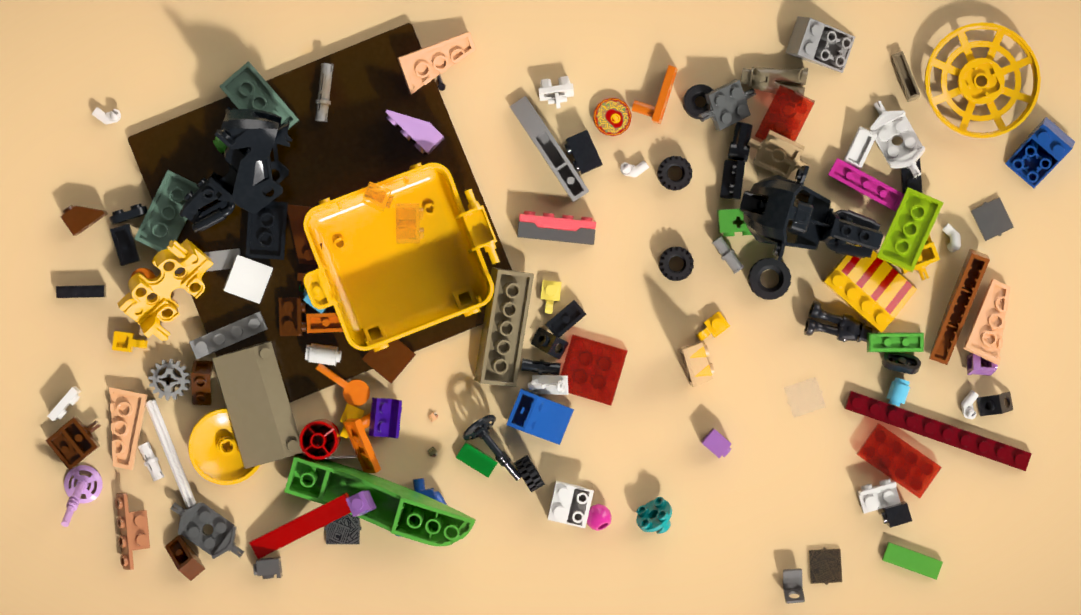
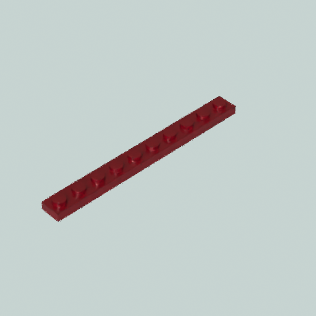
[844,391,1032,471]

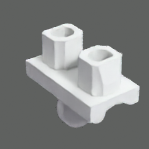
[538,76,574,109]

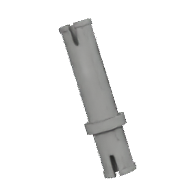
[315,63,334,122]

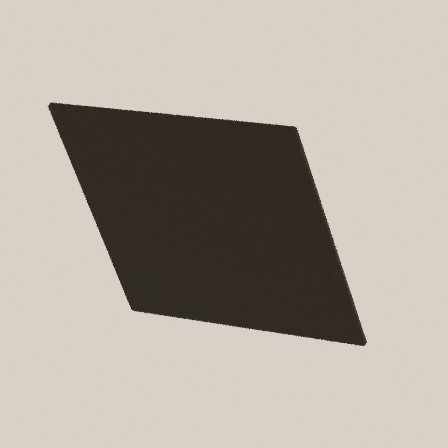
[128,23,512,403]

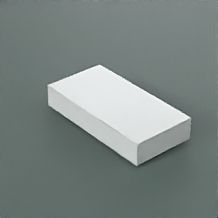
[843,126,877,169]

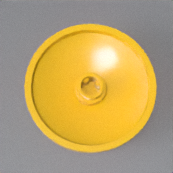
[188,408,260,485]

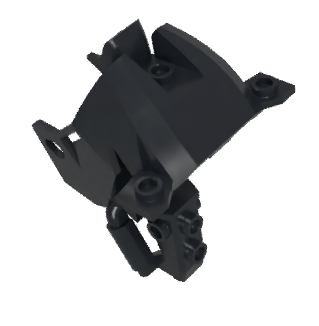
[179,106,293,233]
[740,165,883,261]

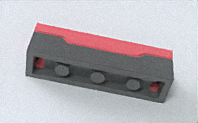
[517,211,596,245]

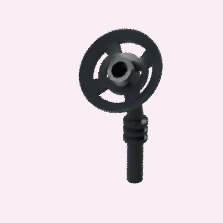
[463,415,521,481]

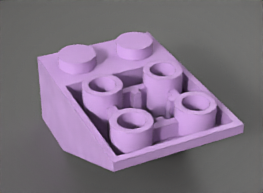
[386,110,444,154]

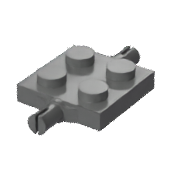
[699,79,756,131]

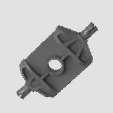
[170,502,245,559]

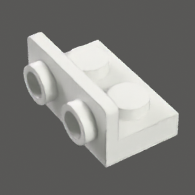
[857,479,901,514]

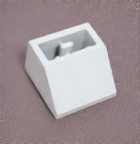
[548,480,594,528]

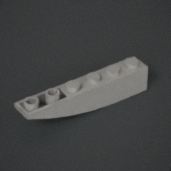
[510,96,589,202]

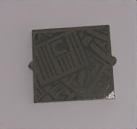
[809,547,842,585]

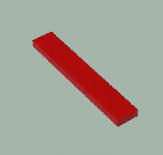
[249,493,351,559]

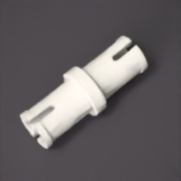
[138,442,165,482]

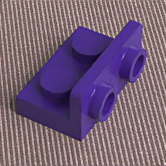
[369,397,402,438]

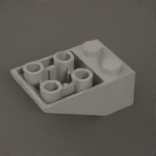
[785,16,855,73]

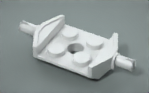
[870,101,925,178]

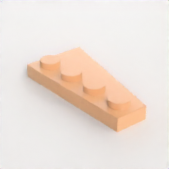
[398,31,476,95]
[963,279,1010,365]
[109,387,148,470]

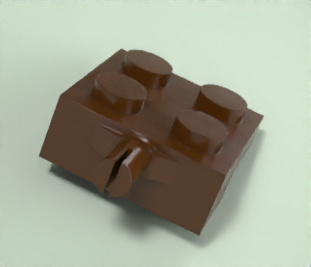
[45,416,101,470]

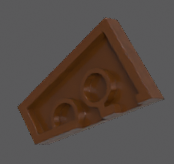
[287,205,317,265]

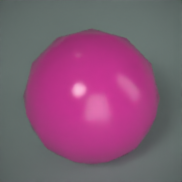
[587,504,612,531]

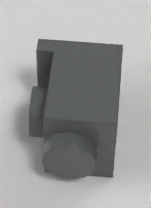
[253,557,283,579]

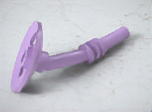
[61,465,103,527]

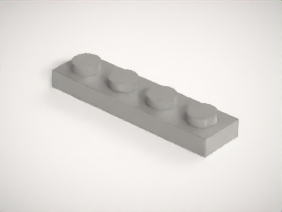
[189,311,268,359]

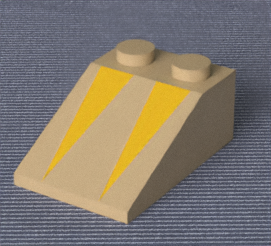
[679,342,715,387]

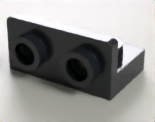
[720,160,745,200]

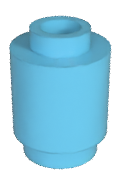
[886,377,910,407]

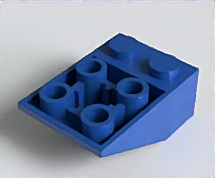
[1005,117,1075,188]
[506,388,574,445]

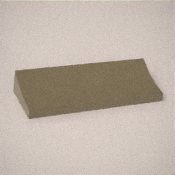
[474,267,534,387]

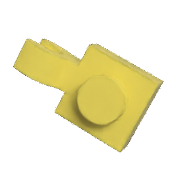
[540,280,562,314]

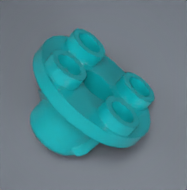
[636,497,672,534]

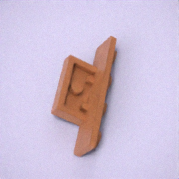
[115,493,150,570]

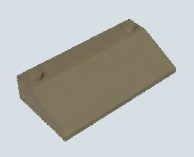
[211,341,303,469]

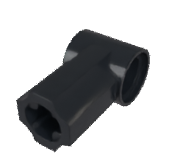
[728,122,753,162]

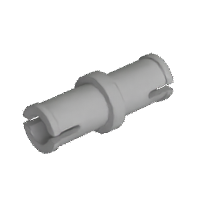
[712,236,744,274]

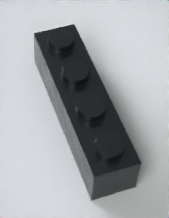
[56,285,106,298]

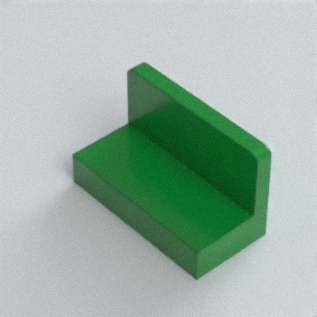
[456,441,498,478]

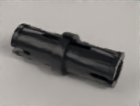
[521,359,561,375]

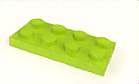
[877,187,944,273]

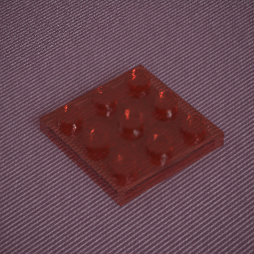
[561,334,628,406]

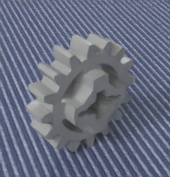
[148,359,191,401]

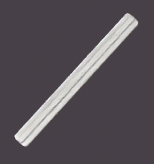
[145,399,196,508]

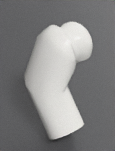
[92,107,121,125]
[942,223,961,252]
[961,390,979,419]

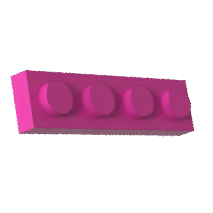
[828,158,905,212]

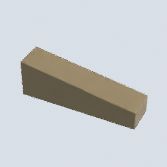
[891,51,920,102]

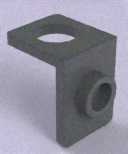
[783,568,805,604]

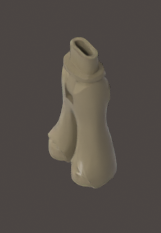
[741,67,808,104]

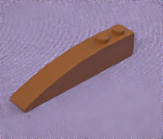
[929,249,990,365]

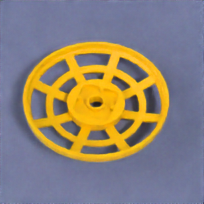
[924,22,1041,138]

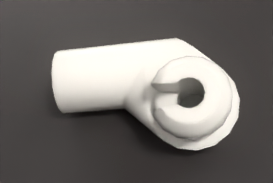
[620,160,649,178]

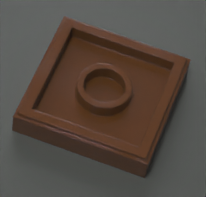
[362,339,416,384]

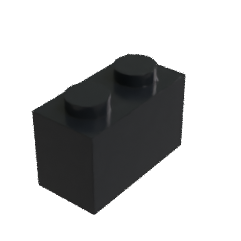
[564,130,603,175]

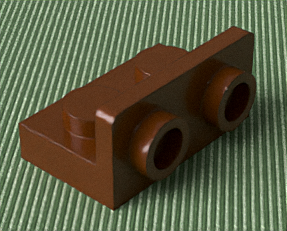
[279,297,307,336]

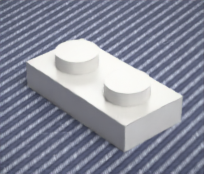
[47,386,81,421]

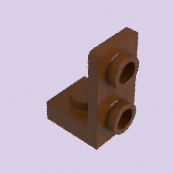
[191,360,213,405]

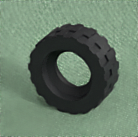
[748,258,791,300]

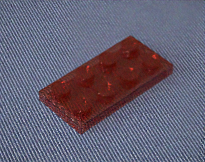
[856,423,942,498]

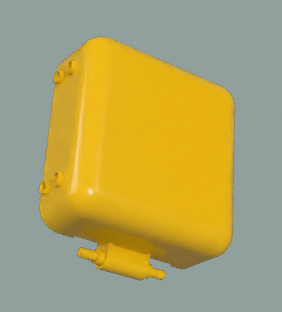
[303,162,500,352]

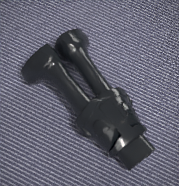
[804,300,872,342]

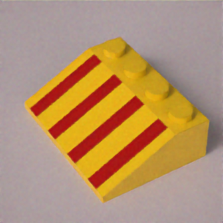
[822,244,917,333]

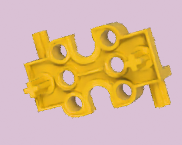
[117,239,213,341]

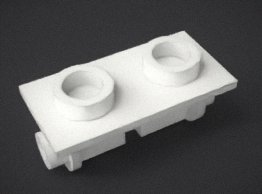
[528,375,569,395]

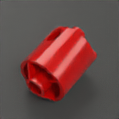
[299,419,341,459]

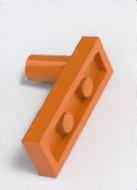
[632,65,678,124]
[343,412,381,473]

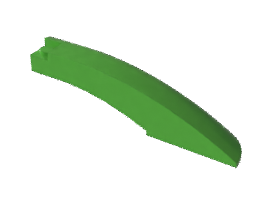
[284,454,476,546]

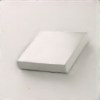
[223,254,273,304]

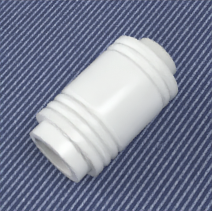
[305,343,342,366]

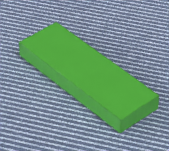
[867,333,924,352]
[882,542,943,580]

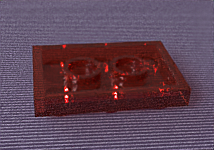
[755,85,815,142]

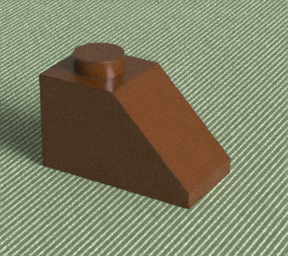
[60,205,108,236]
[165,535,205,581]

